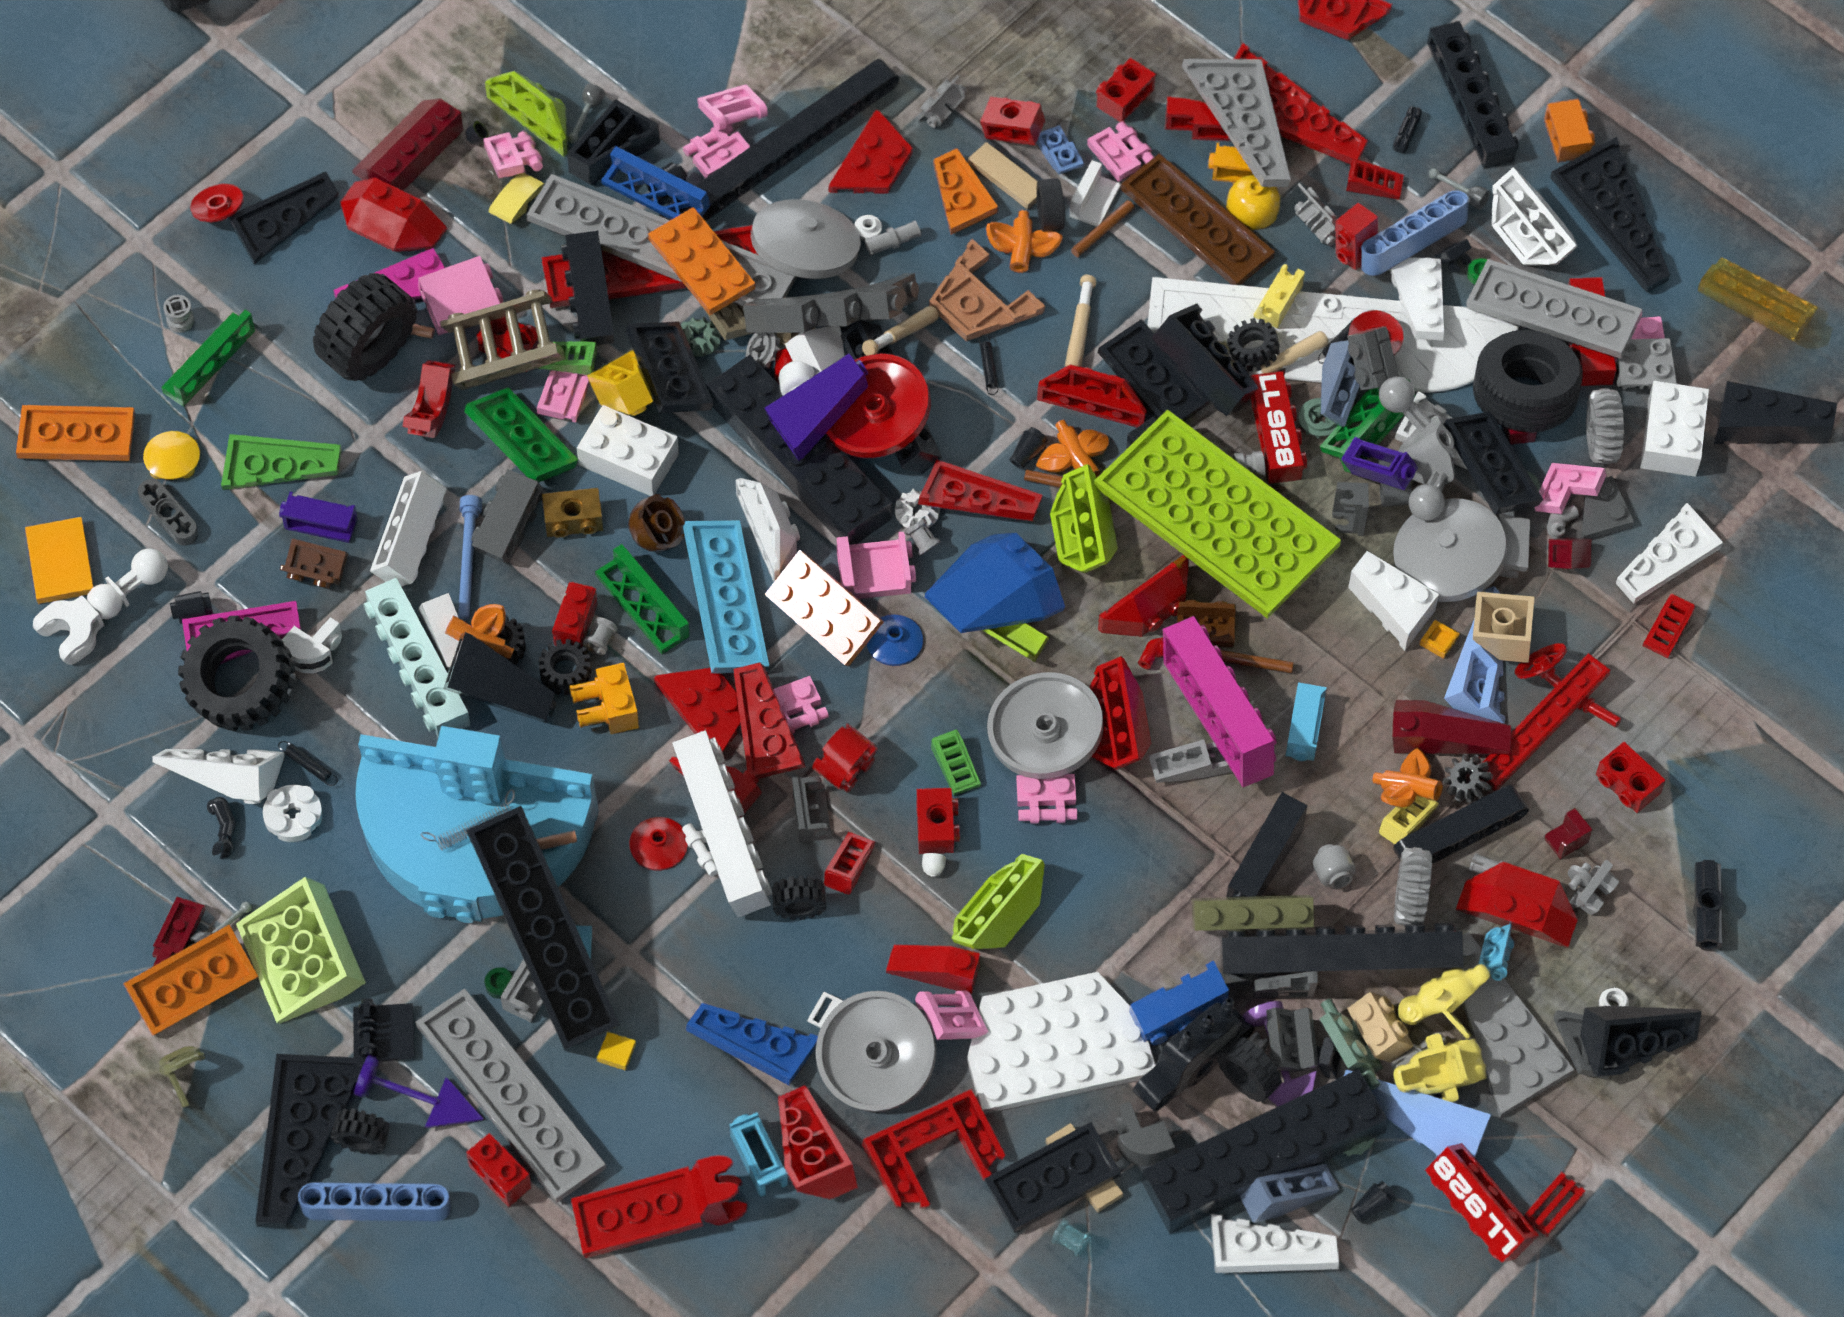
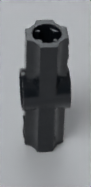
[1693,860,1724,951]

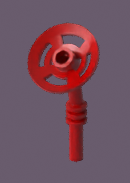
[1515,643,1621,728]

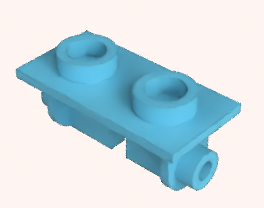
[1478,924,1514,981]

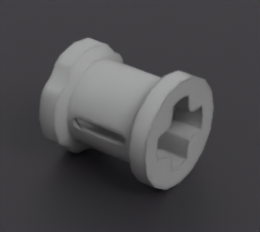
[905,518,941,556]
[583,617,618,655]

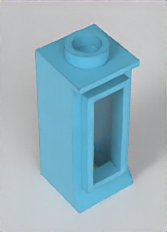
[1285,682,1327,761]
[730,1112,788,1197]

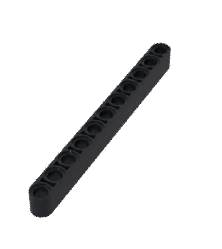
[659,58,900,222]

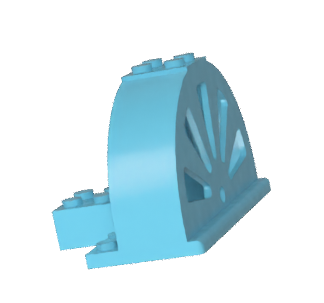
[356,726,599,923]

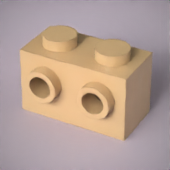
[1347,992,1414,1063]

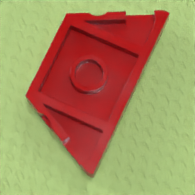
[1298,0,1392,40]
[828,110,912,194]
[654,668,741,752]

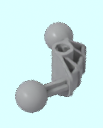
[1379,377,1455,520]

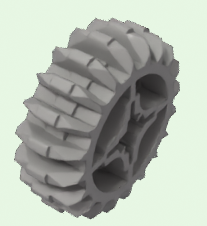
[1586,389,1624,464]
[1394,847,1432,927]

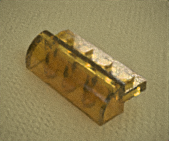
[1698,257,1818,343]

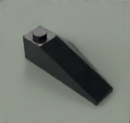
[1580,1006,1702,1077]

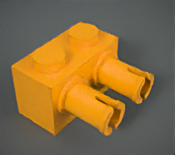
[570,663,639,734]

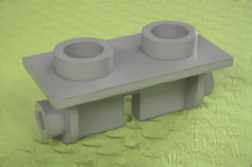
[917,75,967,128]

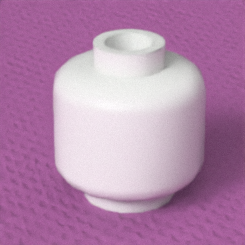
[779,361,815,396]

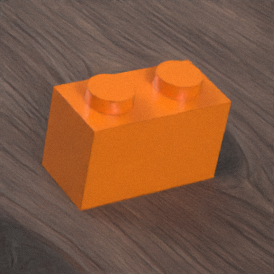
[1544,99,1595,163]

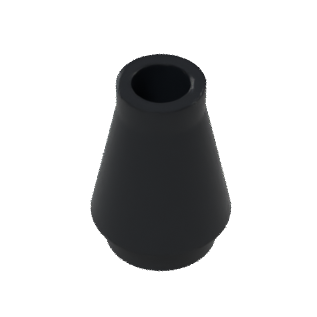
[1009,427,1048,469]
[1350,1181,1397,1223]

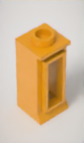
[1208,143,1254,183]

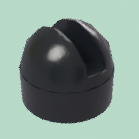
[465,121,489,145]

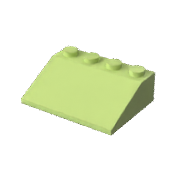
[236,877,365,1024]

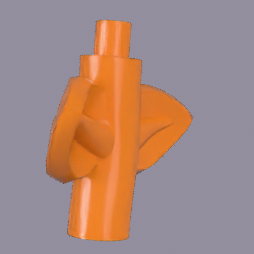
[986,210,1063,273]
[1036,420,1109,477]
[445,604,514,659]
[1372,748,1443,807]

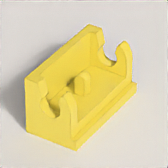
[1253,264,1305,329]

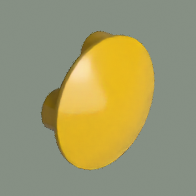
[143,431,200,480]

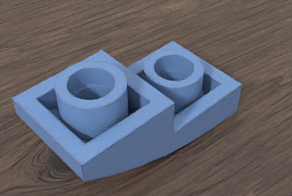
[1036,125,1084,174]

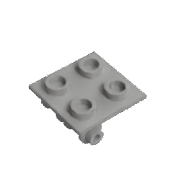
[1294,183,1337,246]
[1617,338,1676,390]

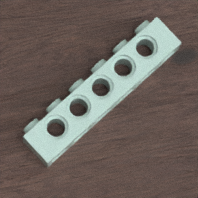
[363,578,470,738]

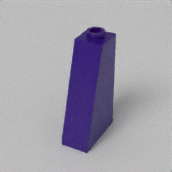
[765,354,868,461]

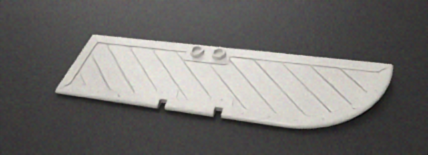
[1148,277,1520,393]

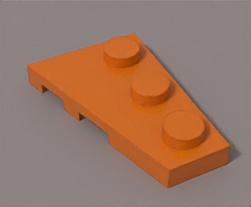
[934,148,998,235]

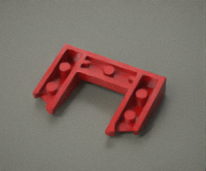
[862,1089,1005,1209]

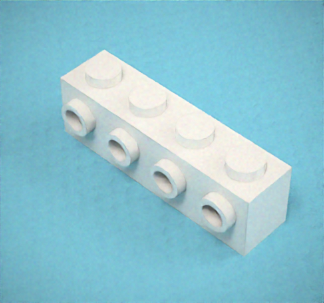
[370,471,447,587]

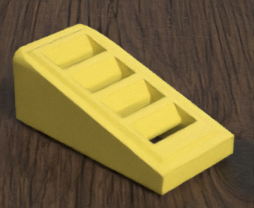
[1379,795,1439,844]

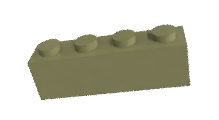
[1191,895,1314,931]

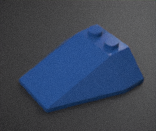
[925,533,1065,633]

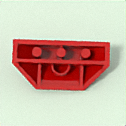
[340,178,447,252]
[1037,364,1146,427]
[1098,555,1189,637]
[1089,656,1152,770]
[1456,862,1578,948]

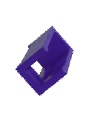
[1341,437,1419,490]
[279,491,358,543]

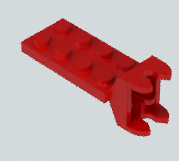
[571,1155,748,1258]

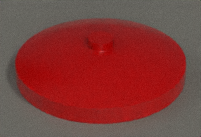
[826,354,931,458]

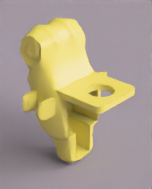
[1398,964,1490,1039]
[1393,1034,1486,1102]

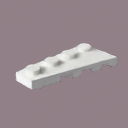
[1616,503,1723,604]

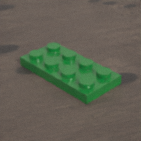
[464,387,578,482]

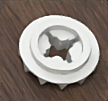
[895,488,940,529]

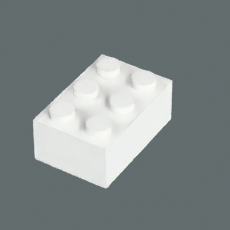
[1640,381,1709,477]
[577,405,679,496]

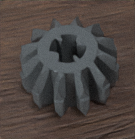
[1443,754,1493,804]

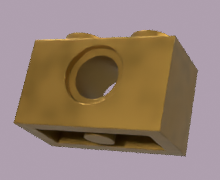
[542,488,603,538]

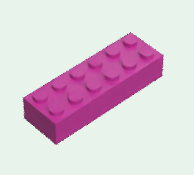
[1163,616,1277,788]

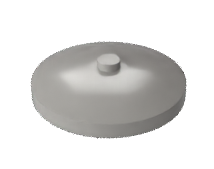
[751,199,860,279]
[1393,498,1508,602]
[987,672,1104,779]
[816,991,936,1112]

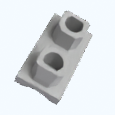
[1567,860,1619,915]

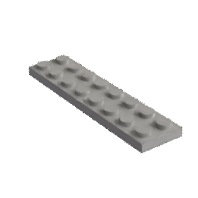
[416,988,606,1203]

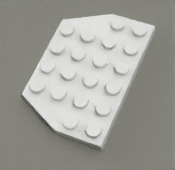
[967,972,1155,1114]

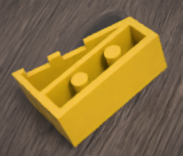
[587,350,653,416]

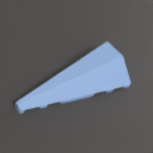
[1444,586,1505,723]
[1344,1070,1491,1158]

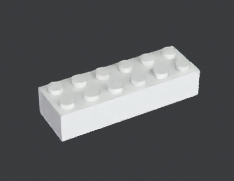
[673,730,773,917]

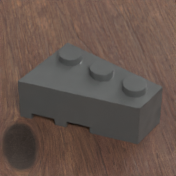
[472,469,547,565]

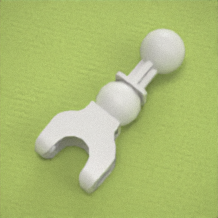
[33,548,168,665]

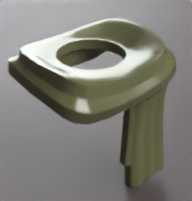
[159,1046,206,1108]

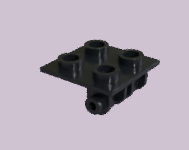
[353,998,414,1061]

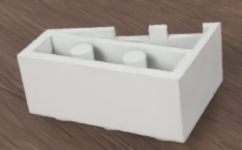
[1348,551,1439,651]

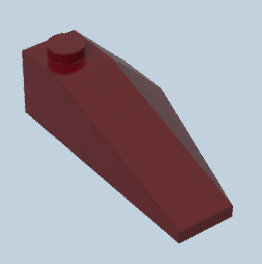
[1392,700,1511,754]

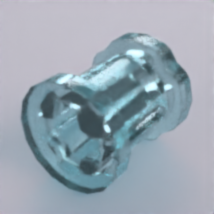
[1051,1219,1091,1258]

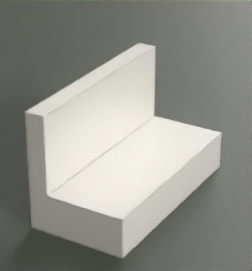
[1070,160,1121,226]

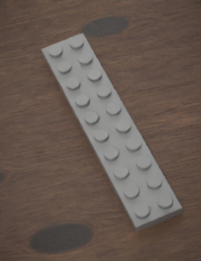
[527,174,797,306]

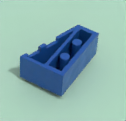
[1129,960,1229,1046]

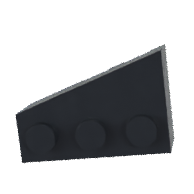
[567,99,660,185]

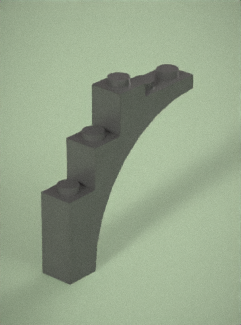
[743,273,919,333]

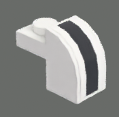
[282,617,342,673]

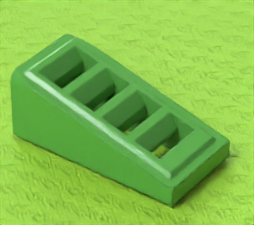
[539,341,597,375]
[931,729,981,796]

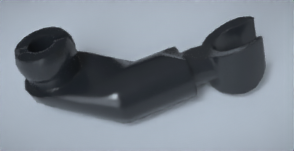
[207,797,236,859]

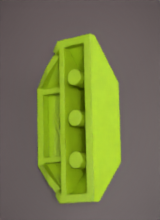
[485,71,567,157]
[1050,464,1118,573]
[952,854,1045,949]

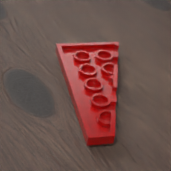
[1234,43,1368,164]

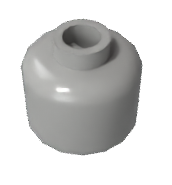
[1313,844,1356,889]

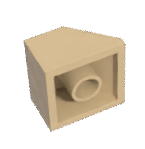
[1472,592,1534,663]

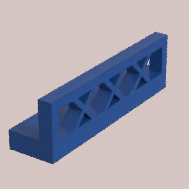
[601,146,710,220]

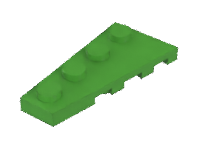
[221,434,342,490]

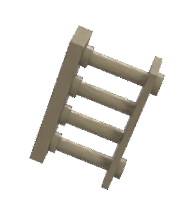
[440,289,566,390]

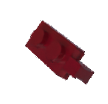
[152,896,206,967]

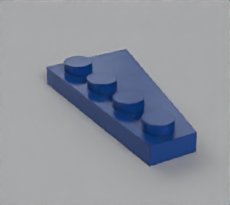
[686,1003,818,1086]

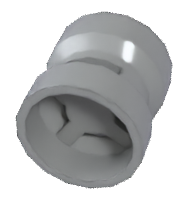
[163,295,194,333]
[1233,451,1265,479]

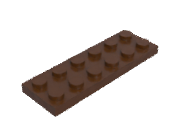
[1121,153,1275,285]

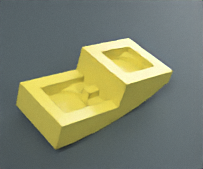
[489,172,544,224]

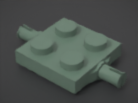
[1320,999,1383,1090]

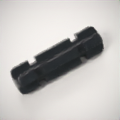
[1393,106,1422,153]

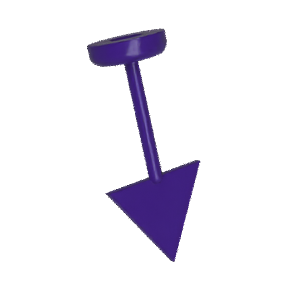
[354,1055,484,1129]

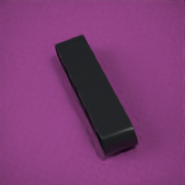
[1393,785,1529,864]

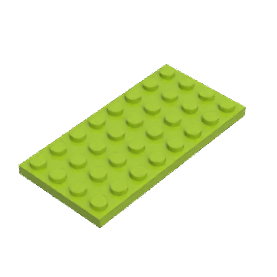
[1094,410,1341,619]

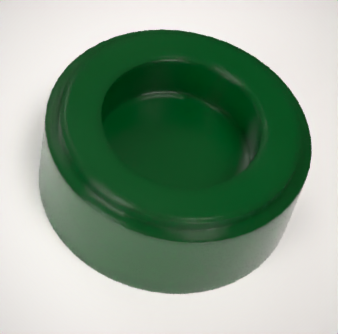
[484,967,513,999]

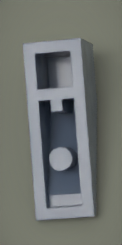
[1321,340,1359,427]
[1240,1164,1340,1223]

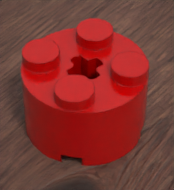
[812,723,878,793]

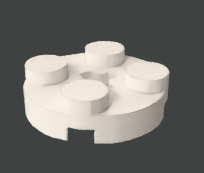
[263,785,323,842]

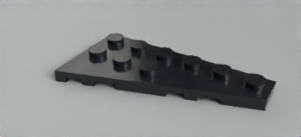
[1550,136,1670,293]
[255,1054,367,1228]

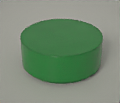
[1467,258,1487,285]

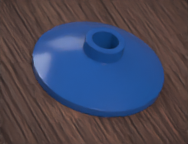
[866,615,923,666]

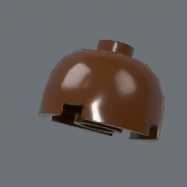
[628,494,685,552]

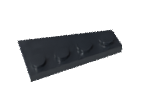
[228,171,339,264]

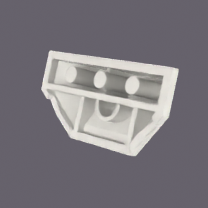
[1492,168,1578,266]
[736,478,800,582]

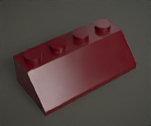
[352,98,464,191]

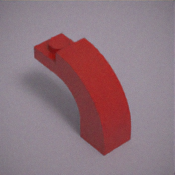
[403,360,456,438]

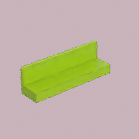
[983,623,1049,662]

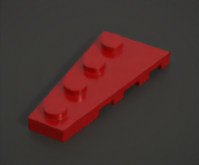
[918,460,1043,521]
[733,662,806,779]

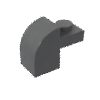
[1115,1102,1175,1166]

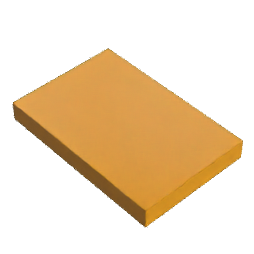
[25,517,94,604]

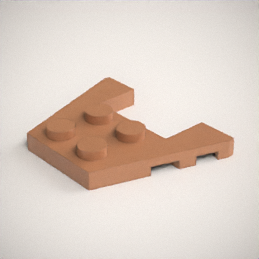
[929,239,1045,341]

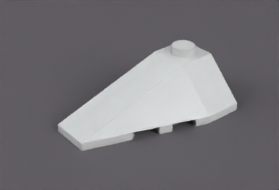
[152,749,284,804]

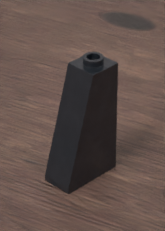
[443,632,556,722]
[1226,792,1308,897]

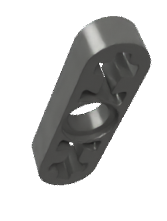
[138,479,198,546]

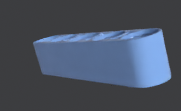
[1361,191,1468,276]
[298,1183,451,1221]

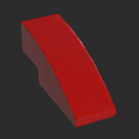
[1165,96,1231,141]

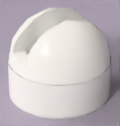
[922,853,946,877]

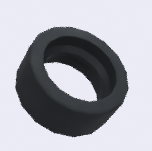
[1036,178,1065,232]

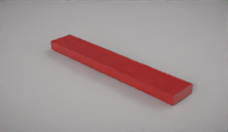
[1483,653,1611,791]

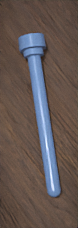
[458,495,483,621]

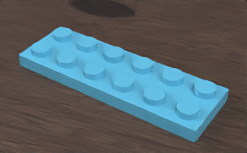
[683,520,769,674]

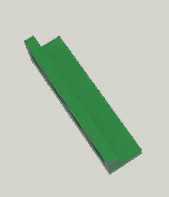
[161,310,255,407]
[1320,378,1416,473]
[595,544,690,654]

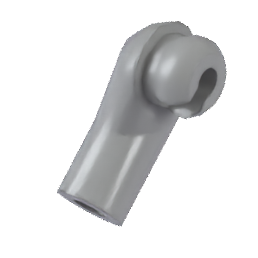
[1546,505,1579,539]

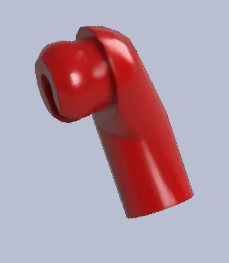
[1138,637,1163,669]

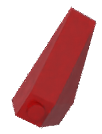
[778,1085,858,1200]

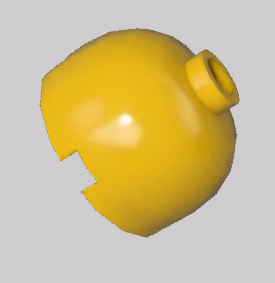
[1226,174,1281,230]

